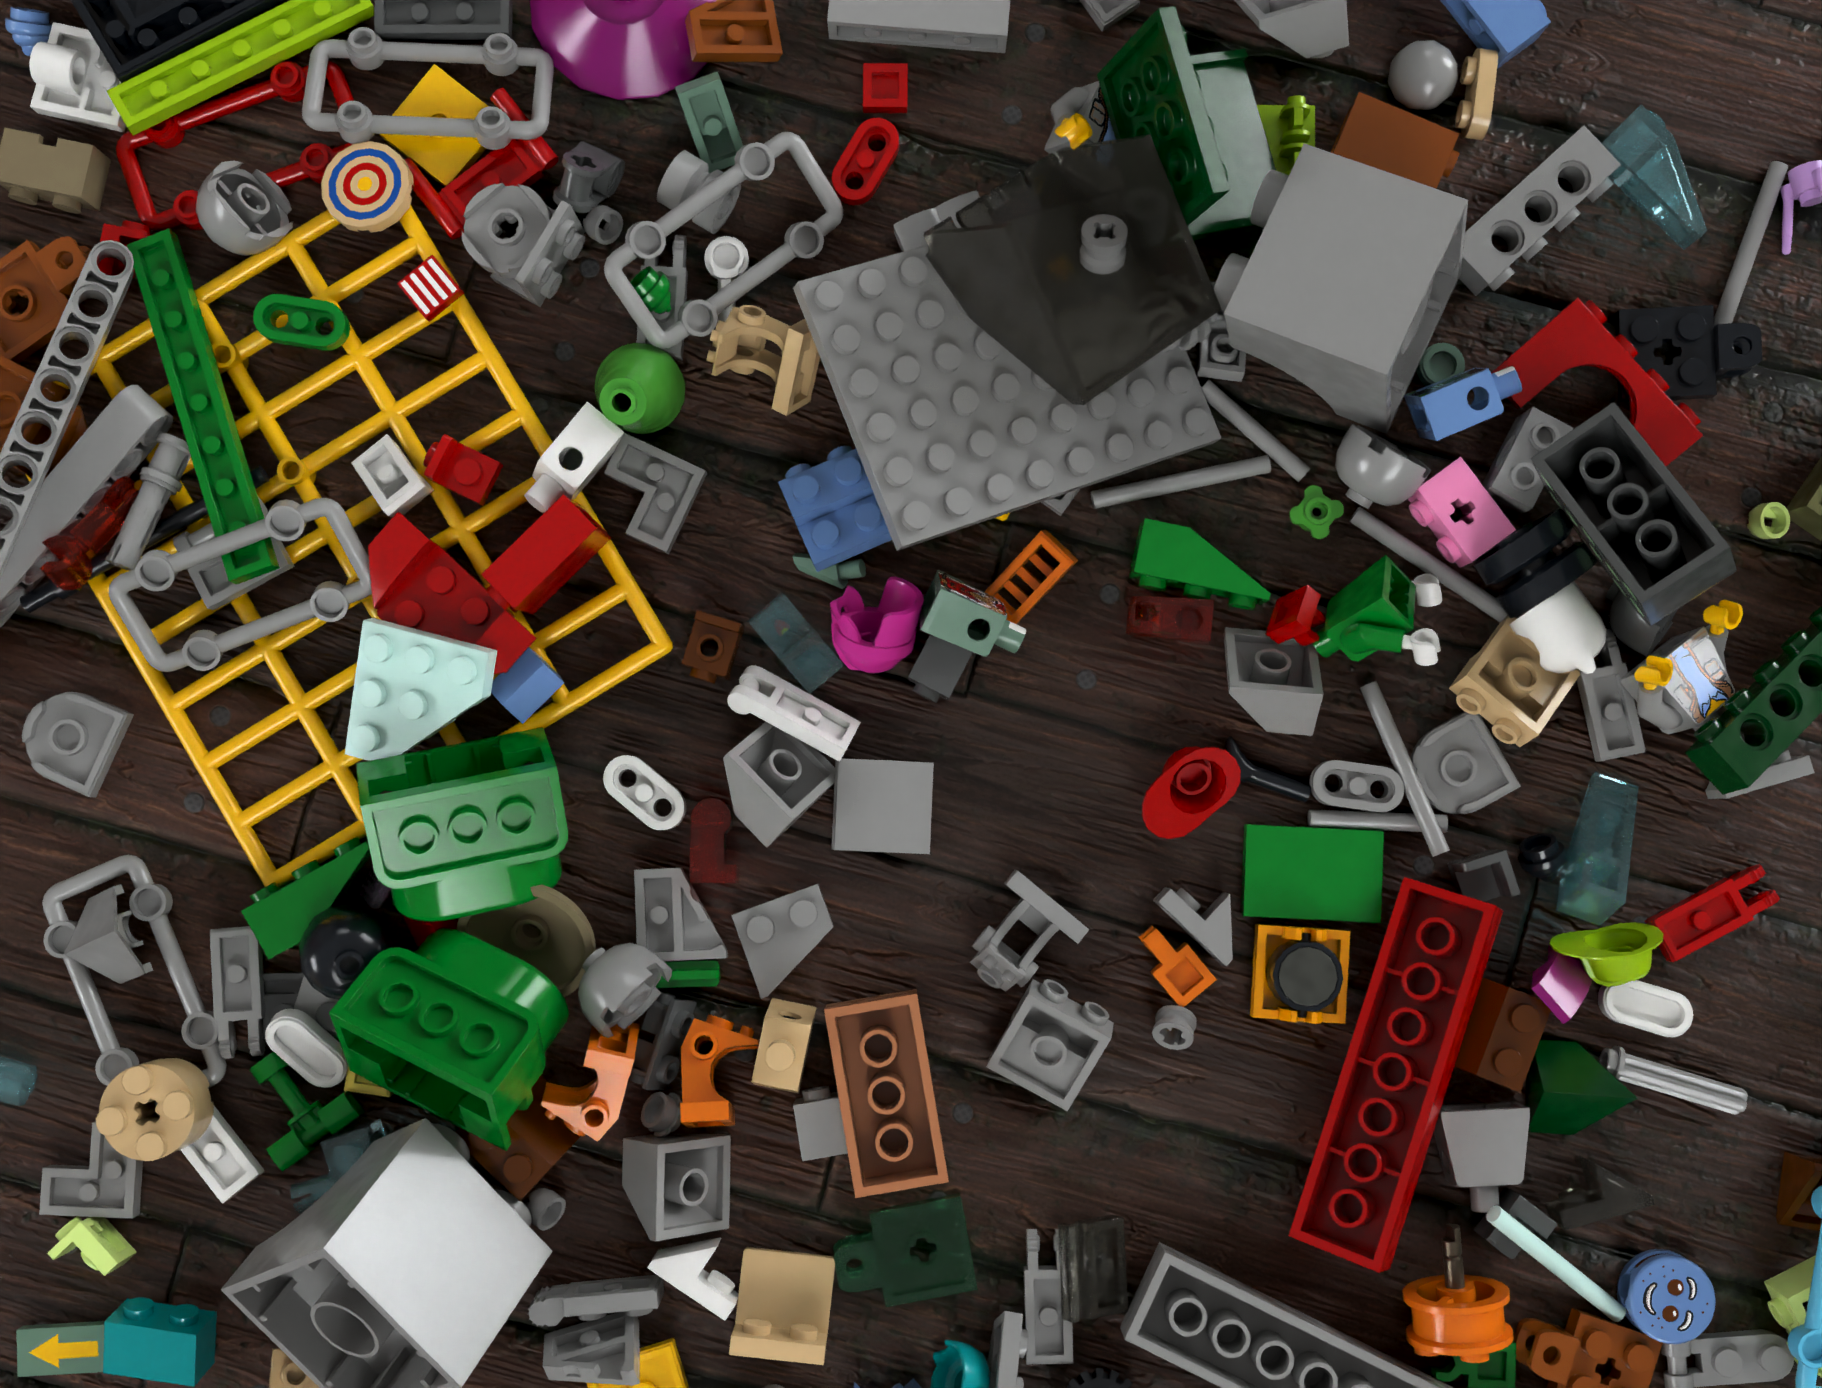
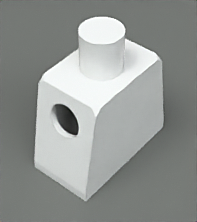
[524,402,624,513]

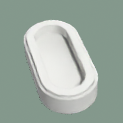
[1598,980,1693,1037]
[265,1009,348,1088]

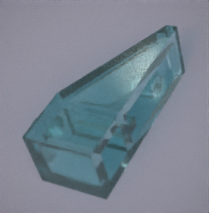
[1601,105,1707,250]
[1556,772,1639,926]

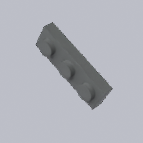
[374,0,513,40]

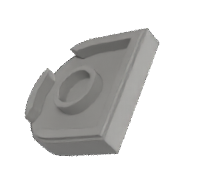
[22,692,134,798]
[1410,711,1521,814]

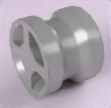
[1079,214,1128,275]

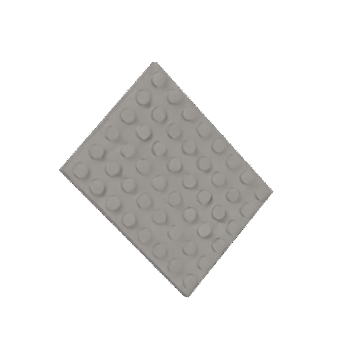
[793,190,1221,551]

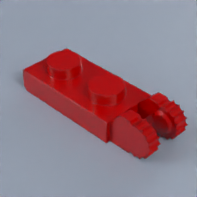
[1644,864,1780,962]

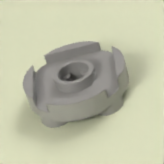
[461,183,552,279]

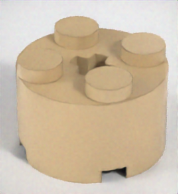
[96,1058,214,1161]

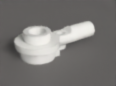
[704,236,749,321]

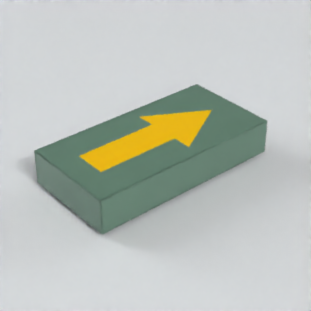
[16,1321,105,1377]

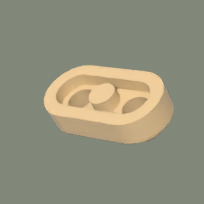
[1455,48,1498,140]

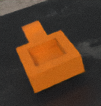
[1138,925,1217,1007]

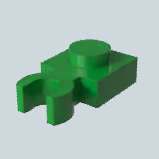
[1431,1341,1516,1388]

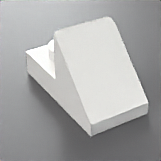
[351,434,434,517]
[647,1237,738,1321]

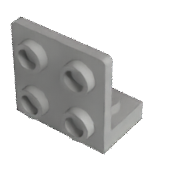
[490,200,585,307]

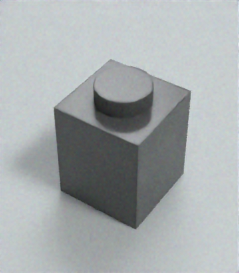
[908,634,973,703]

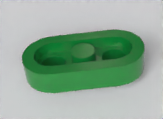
[253,294,350,351]

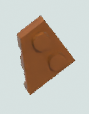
[685,0,783,62]

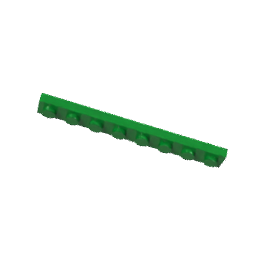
[127,228,280,584]

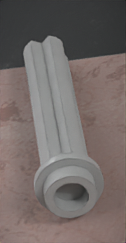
[1598,1046,1748,1115]

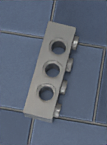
[1459,125,1621,296]

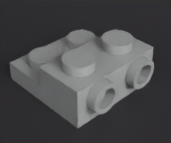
[986,979,1114,1111]

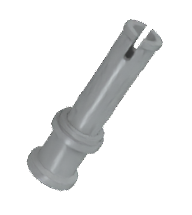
[105,432,191,571]

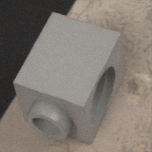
[793,1086,848,1161]

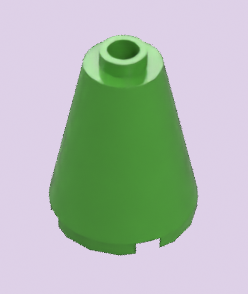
[595,343,686,434]

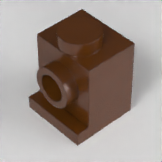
[681,610,745,684]

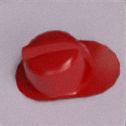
[1142,746,1241,839]

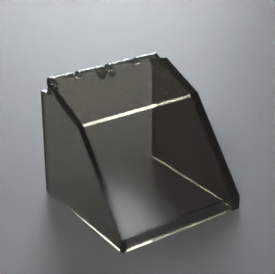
[923,134,1221,405]

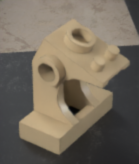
[706,305,820,416]

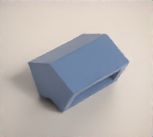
[491,647,564,724]

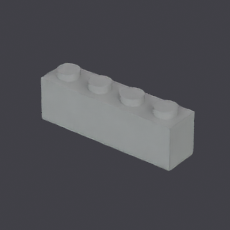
[827,0,1010,53]

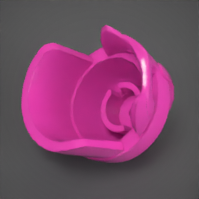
[830,576,924,673]

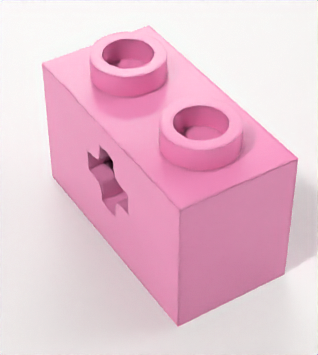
[1408,457,1516,568]

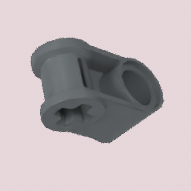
[552,141,625,213]

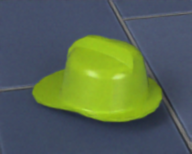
[1549,922,1663,987]

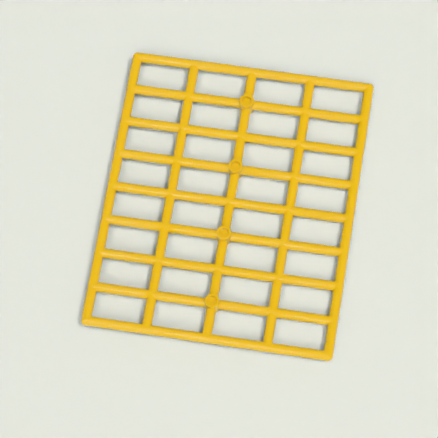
[25,204,673,889]

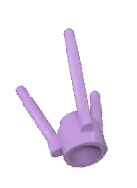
[1780,160,1822,255]

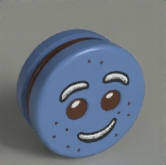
[1617,1249,1716,1344]

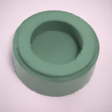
[1416,343,1465,386]

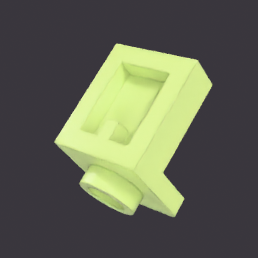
[47,1216,137,1276]

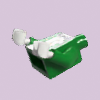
[1312,555,1443,666]

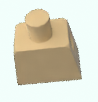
[751,998,817,1094]

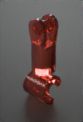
[39,476,139,590]

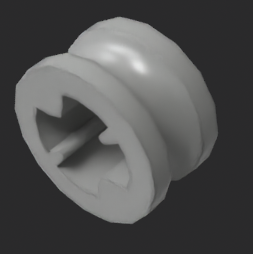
[1152,1005,1197,1050]

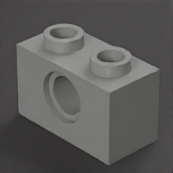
[1482,407,1574,517]

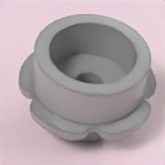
[641,1092,681,1137]

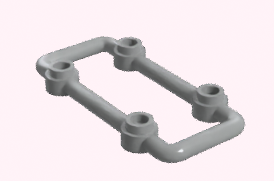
[302,27,554,150]
[604,132,843,349]
[109,497,372,672]
[42,854,227,1106]

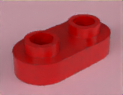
[832,118,899,205]

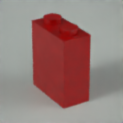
[481,494,612,614]

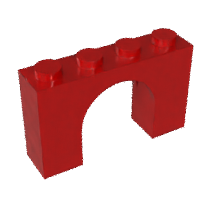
[1491,298,1703,466]

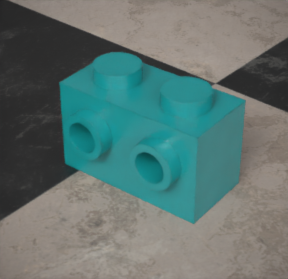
[103,1297,217,1387]

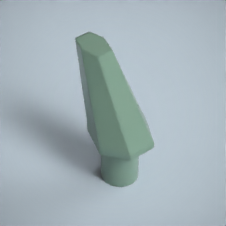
[792,553,866,589]

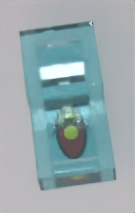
[747,593,844,694]

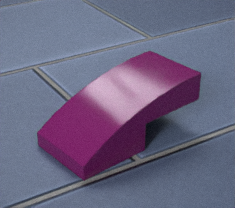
[1531,945,1592,1024]

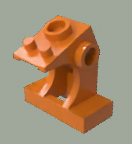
[680,1014,759,1128]
[541,1023,640,1142]

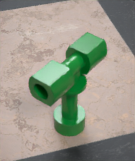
[249,1052,365,1172]

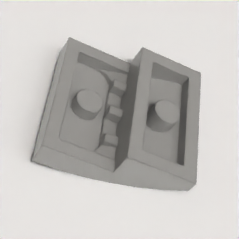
[831,758,934,854]

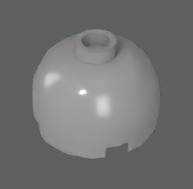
[196,160,293,256]
[1335,424,1431,509]
[578,943,672,1038]

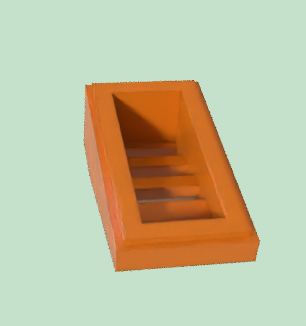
[984,530,1078,624]

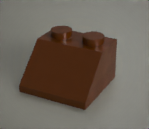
[1455,978,1551,1092]
[456,1074,581,1201]

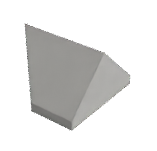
[64,884,153,984]

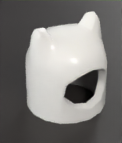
[1509,581,1606,674]

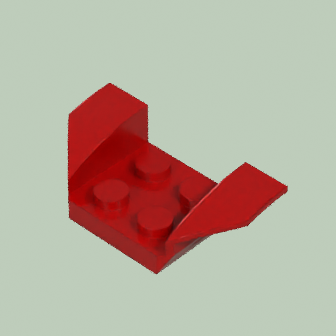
[368,511,537,674]

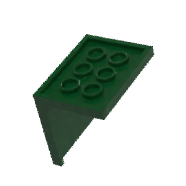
[1097,6,1276,248]

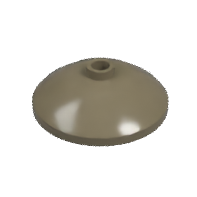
[456,884,596,997]

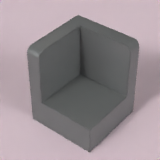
[1447,849,1520,902]
[1473,1186,1558,1259]

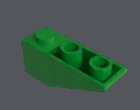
[1129,518,1271,610]
[241,837,371,959]

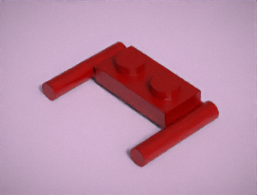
[405,88,559,240]

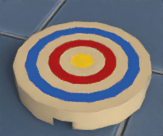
[321,141,414,233]

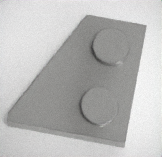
[634,867,728,961]

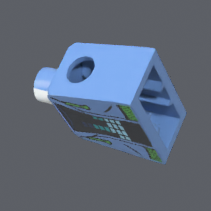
[1404,366,1522,441]

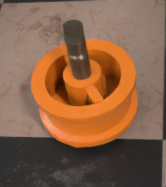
[1402,1224,1514,1363]

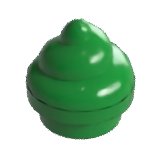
[630,266,671,314]

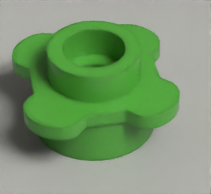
[1289,485,1344,539]

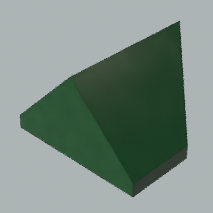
[1525,1039,1637,1135]

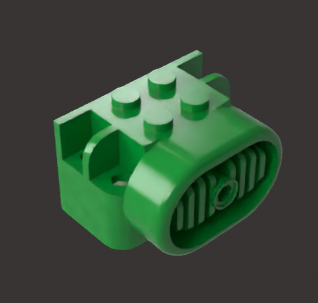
[356,727,568,922]
[329,928,569,1151]

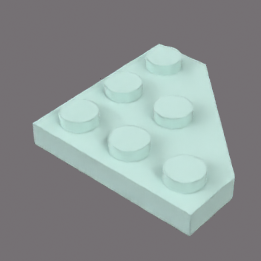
[344,618,498,761]

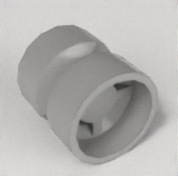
[657,150,741,234]

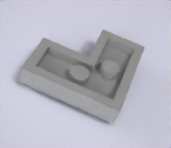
[604,433,707,555]
[39,1121,143,1219]

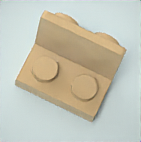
[729,1247,836,1365]

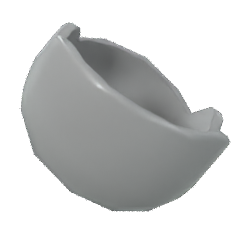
[1388,40,1458,110]

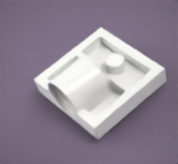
[29,22,126,132]

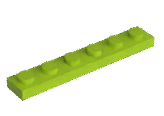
[107,0,374,136]

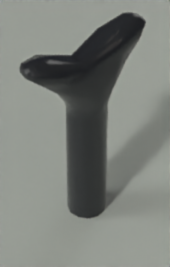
[1225,736,1311,803]

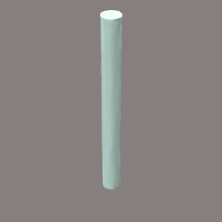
[1486,1205,1626,1322]

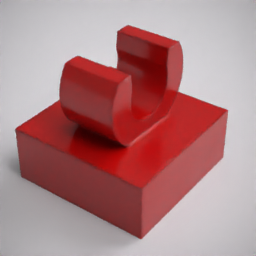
[1265,585,1326,646]

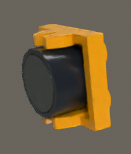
[1250,924,1350,1024]

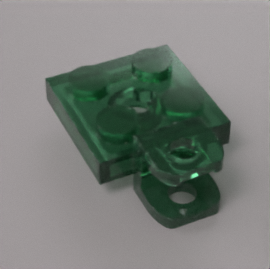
[833,1193,978,1307]

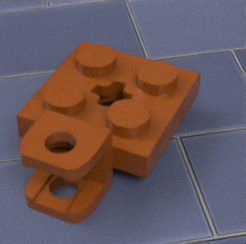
[0,236,92,364]
[1513,1308,1663,1388]

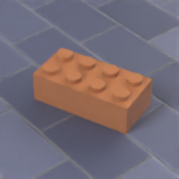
[824,989,949,1198]

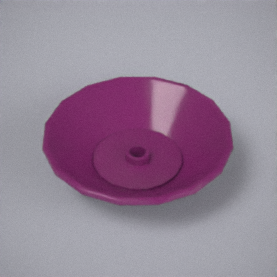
[530,0,717,100]

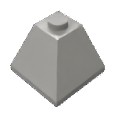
[1234,0,1349,58]
[1223,627,1324,736]
[723,722,835,848]
[622,1133,731,1242]

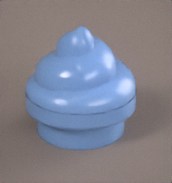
[5,7,52,56]

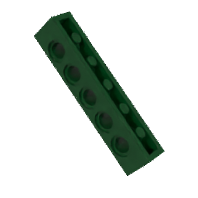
[1685,606,1822,795]

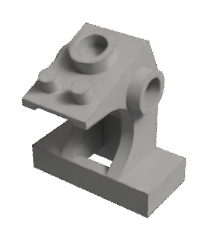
[970,869,1090,992]

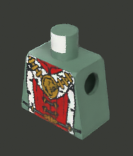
[919,570,1026,657]

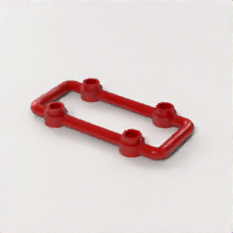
[116,61,368,232]

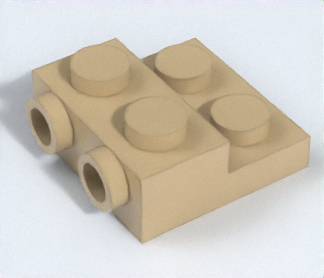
[1449,616,1580,747]

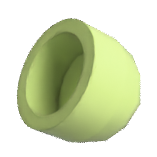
[1747,502,1790,539]

